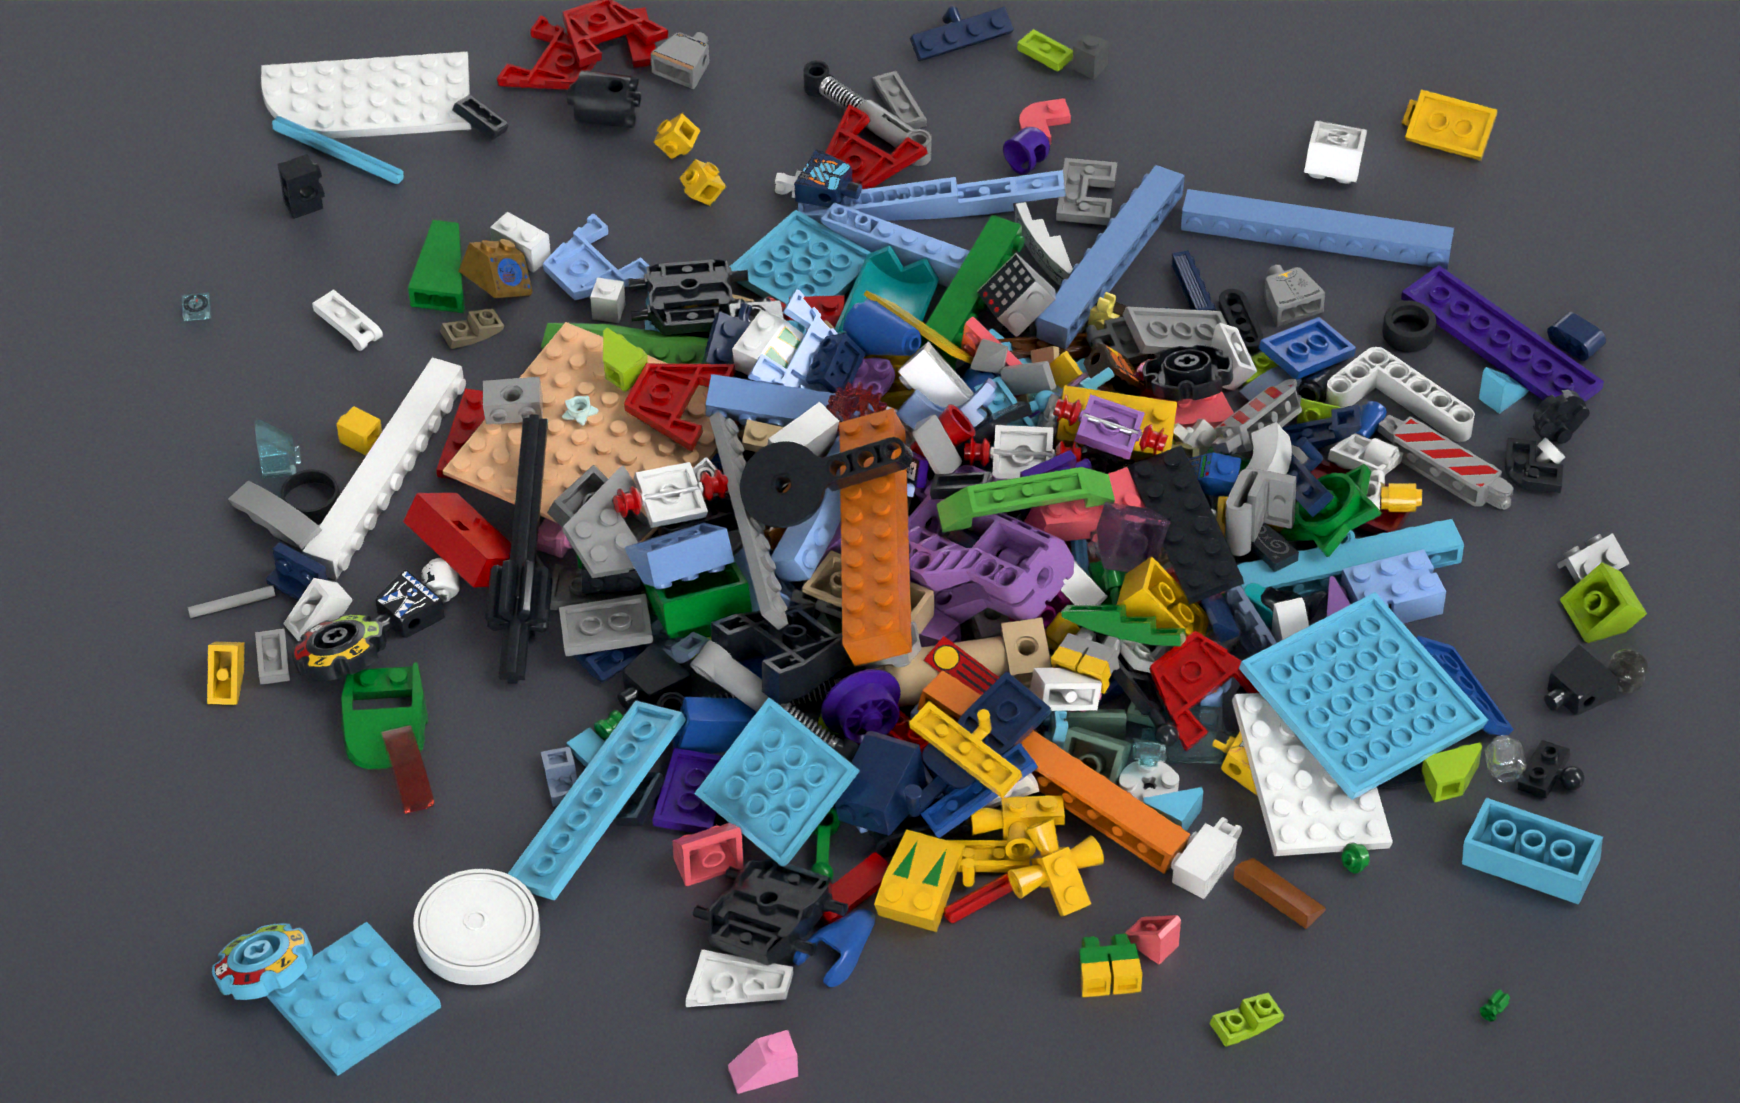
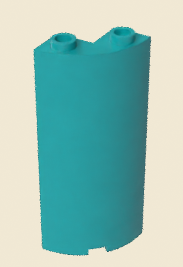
[834,245,939,356]

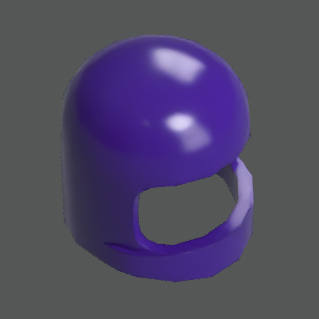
[1003,127,1050,175]

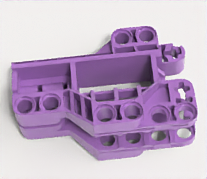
[908,465,1074,624]

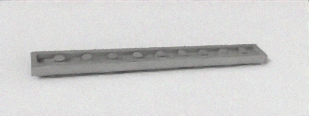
[709,411,788,630]

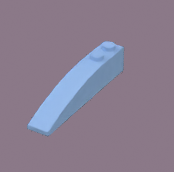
[771,436,841,583]

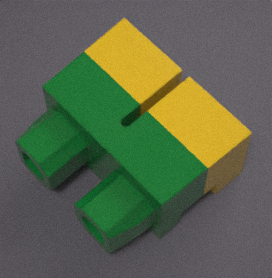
[1078,933,1143,998]

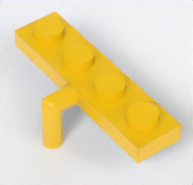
[909,701,1022,798]
[947,840,1030,887]

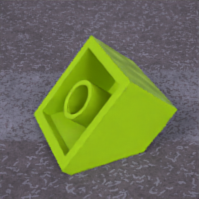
[1560,562,1647,643]

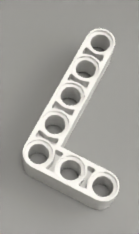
[1325,347,1475,442]

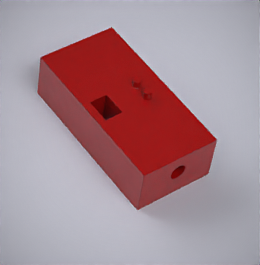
[403,493,511,587]

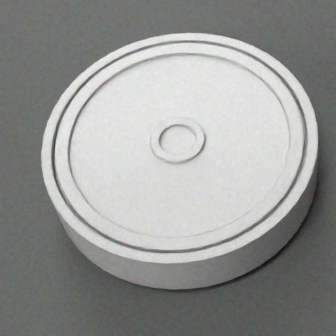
[413,869,540,985]

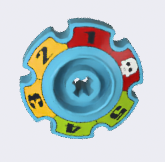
[212,924,313,1000]

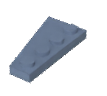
[1224,585,1277,656]

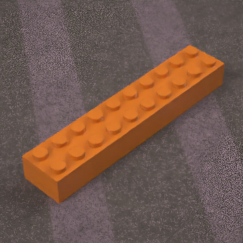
[839,408,912,666]

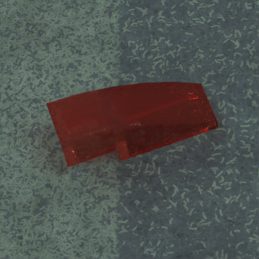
[381,725,434,814]

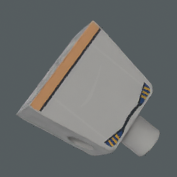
[651,32,709,89]

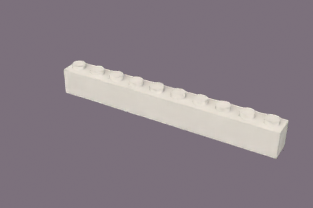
[302,357,466,580]

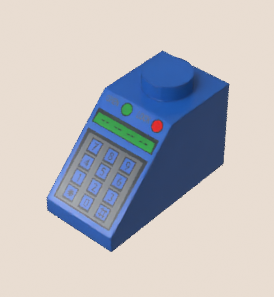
[1188,453,1241,497]

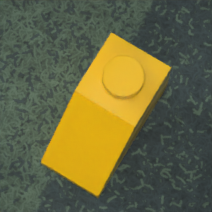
[207,642,245,705]

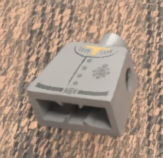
[1264,264,1325,327]

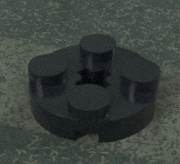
[1533,390,1590,443]

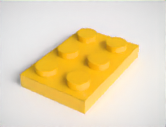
[1405,89,1497,161]

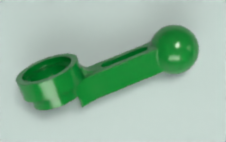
[810,807,840,881]

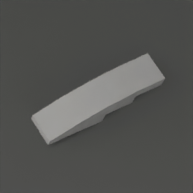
[228,481,322,549]

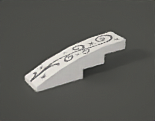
[1015,202,1073,285]

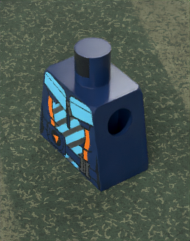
[794,149,862,208]

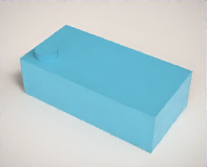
[1462,798,1603,904]

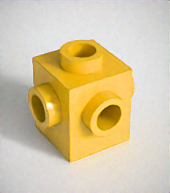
[654,113,700,159]
[679,159,726,206]

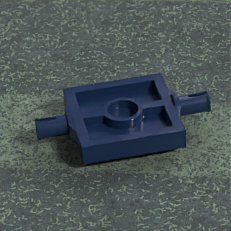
[702,303,754,381]

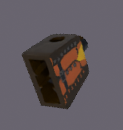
[1083,343,1146,396]

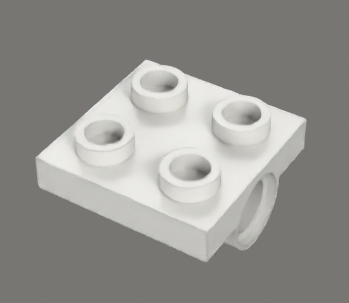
[1328,433,1403,475]

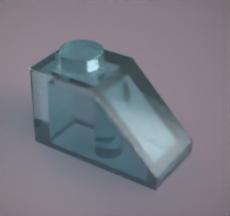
[255,420,301,479]

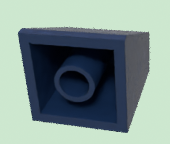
[835,730,927,836]

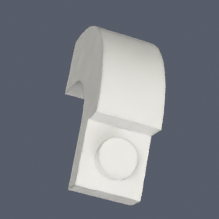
[1212,422,1292,508]

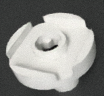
[1119,755,1179,802]

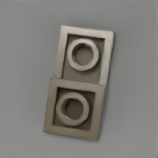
[440,309,504,349]

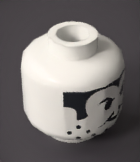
[421,558,460,603]

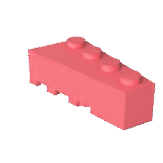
[1024,467,1148,541]

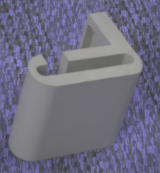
[1225,468,1297,556]

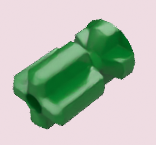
[1479,989,1510,1022]

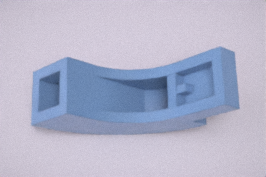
[896,378,997,429]

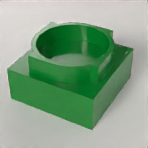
[644,560,752,639]

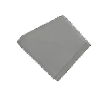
[971,339,1008,374]

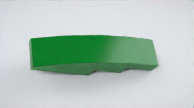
[1061,605,1186,647]

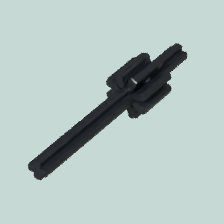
[485,414,553,684]

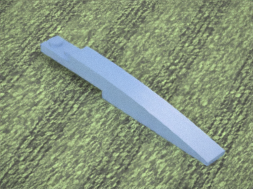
[798,170,1066,221]

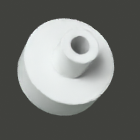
[1535,437,1565,464]

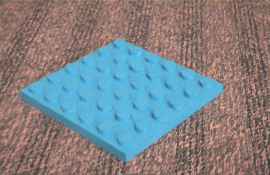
[1239,592,1488,800]

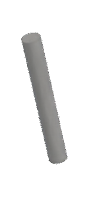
[187,585,276,618]

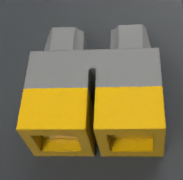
[1051,627,1121,694]

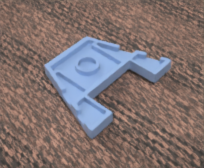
[543,213,649,300]
[748,289,838,393]

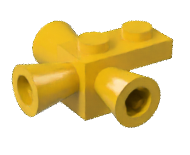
[971,795,1065,861]
[1008,818,1104,916]

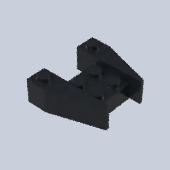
[711,603,852,705]

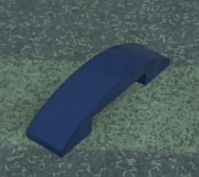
[1282,404,1362,449]

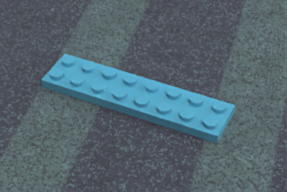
[508,701,686,900]

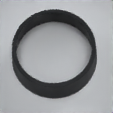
[281,469,341,526]

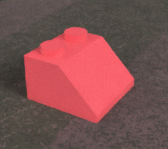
[672,823,744,886]

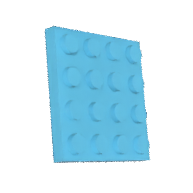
[729,210,871,305]
[694,697,860,867]
[266,922,441,1076]

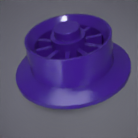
[821,669,901,743]

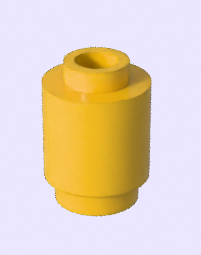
[1381,483,1422,512]
[1045,612,1080,652]

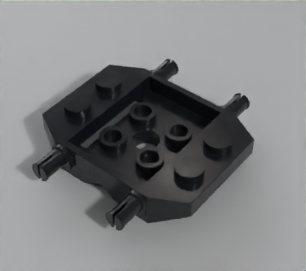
[628,259,752,335]
[693,859,848,966]

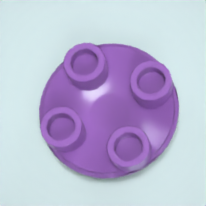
[847,358,895,400]

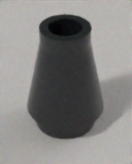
[1298,369,1333,402]

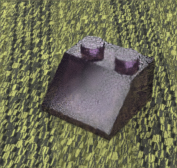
[1096,502,1171,572]

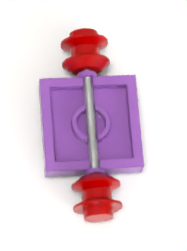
[1053,394,1168,460]

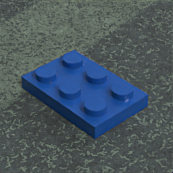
[1259,317,1356,380]

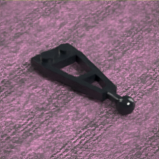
[1077,624,1179,747]

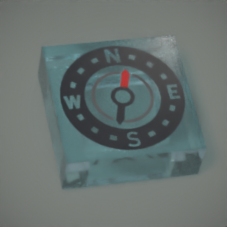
[182,292,211,321]

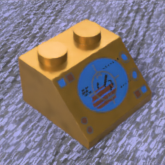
[459,239,533,298]

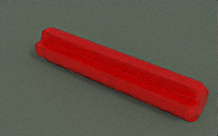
[944,868,1017,923]

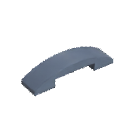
[644,614,711,664]

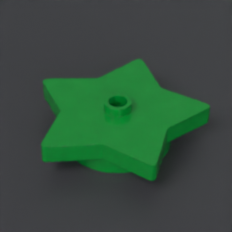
[1281,464,1381,557]

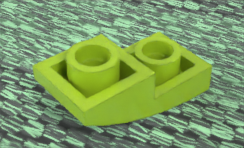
[1210,992,1285,1047]

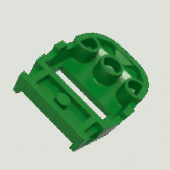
[341,662,428,769]

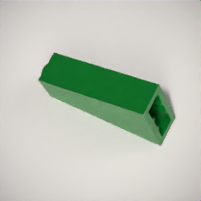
[408,220,465,313]

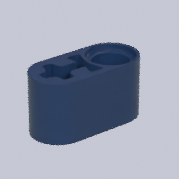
[1547,312,1606,361]

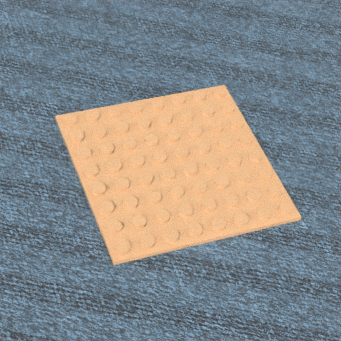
[443,322,739,543]

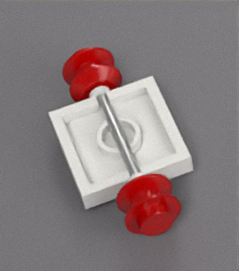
[964,425,1081,481]
[613,462,728,528]

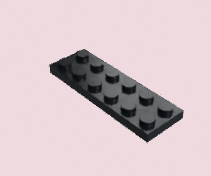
[1128,445,1244,605]

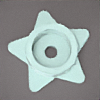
[562,396,599,425]

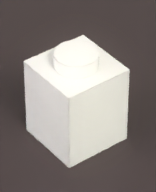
[590,277,626,323]

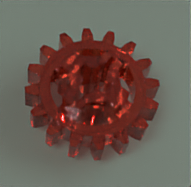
[826,382,887,432]

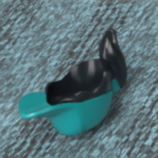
[1244,583,1326,629]

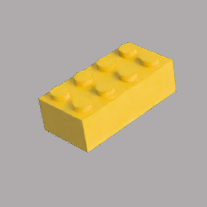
[1054,385,1177,462]

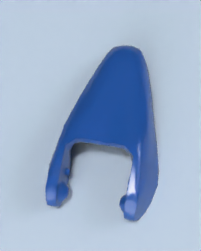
[793,908,876,987]

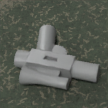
[1035,393,1062,436]

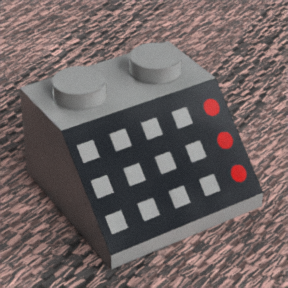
[977,253,1056,337]

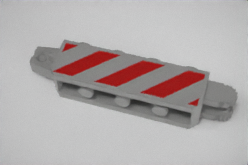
[1212,379,1302,455]
[1378,415,1513,510]

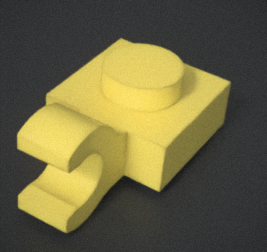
[1087,292,1120,343]

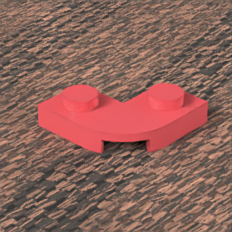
[1019,98,1071,145]

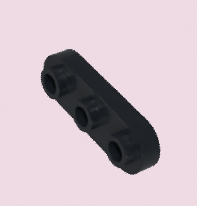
[1218,289,1264,354]

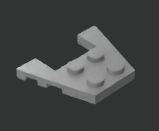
[562,465,638,578]

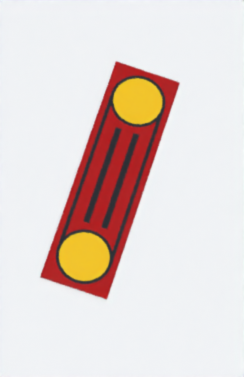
[924,636,1000,695]

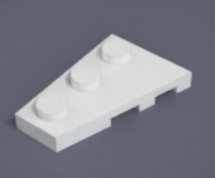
[686,950,793,1007]

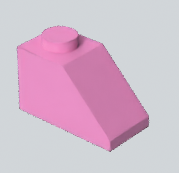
[728,1030,798,1094]

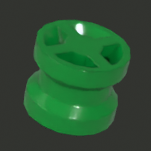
[594,710,624,741]

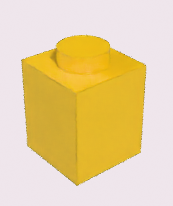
[336,406,382,456]

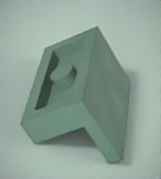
[1065,709,1126,740]

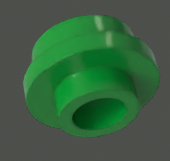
[1342,842,1370,874]

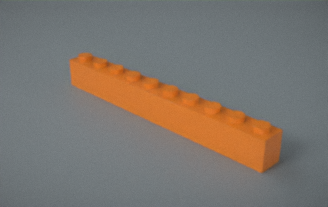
[917,670,1190,874]

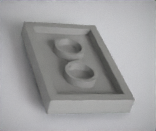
[559,594,653,656]

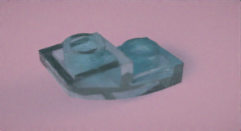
[1130,737,1167,767]

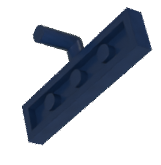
[910,6,1014,62]
[1286,437,1334,517]

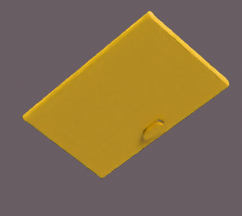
[863,290,974,364]

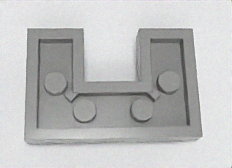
[1056,158,1117,225]

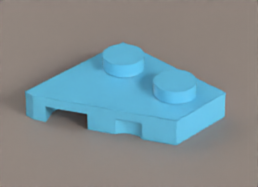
[1043,711,1068,749]

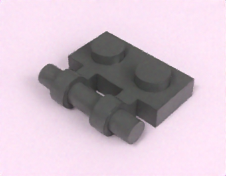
[1086,317,1148,365]

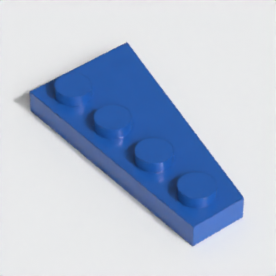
[1416,636,1514,738]

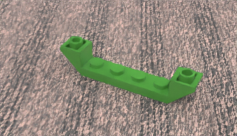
[936,467,1115,533]

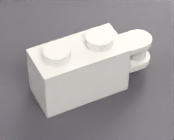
[1171,817,1242,899]

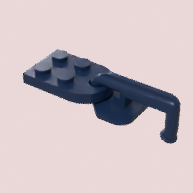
[904,671,1052,817]

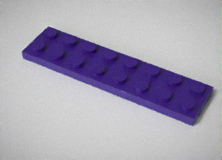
[1401,265,1604,402]

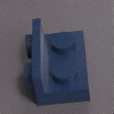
[805,333,866,395]
[266,542,327,601]

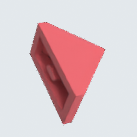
[1124,915,1181,965]

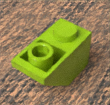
[603,327,648,392]
[1422,742,1482,803]

